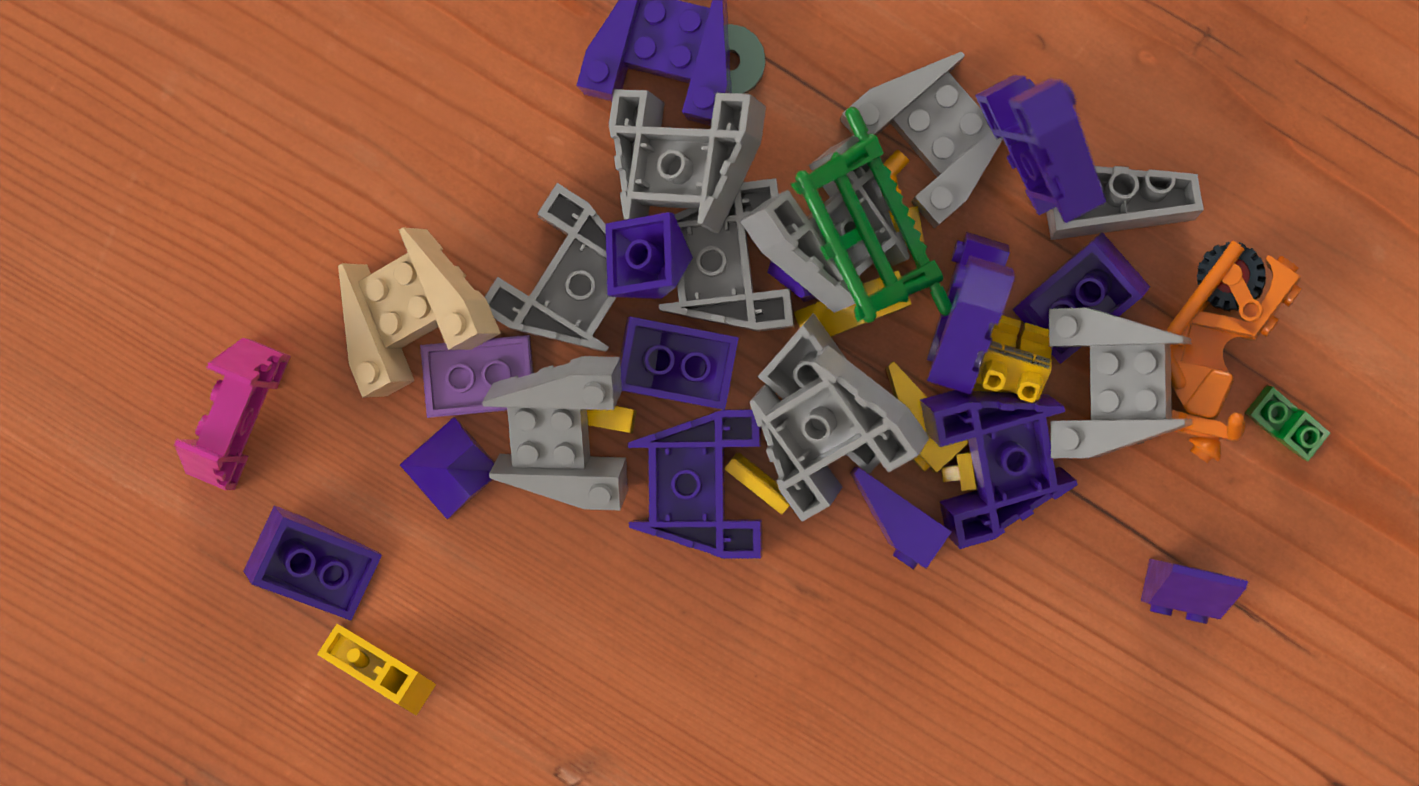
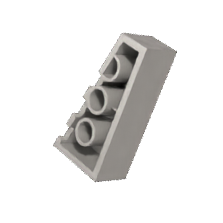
[1046,166,1204,240]
[758,313,880,474]

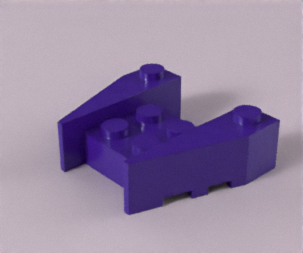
[576,0,732,126]
[975,75,1106,223]
[927,232,1015,394]
[920,390,1077,549]
[628,410,763,559]

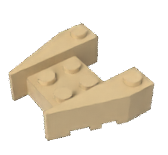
[338,227,501,398]

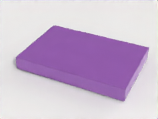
[420,335,534,418]

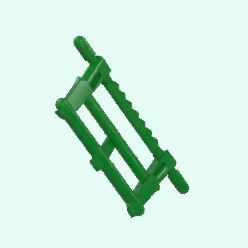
[791,107,952,323]

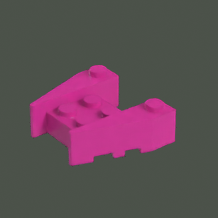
[174,338,291,491]

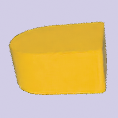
[587,406,637,433]

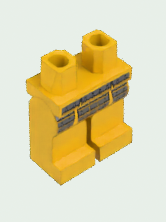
[976,315,1052,403]

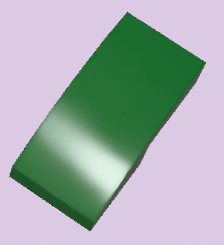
[1245,385,1331,461]

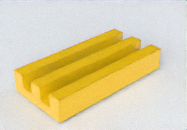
[724,452,789,515]

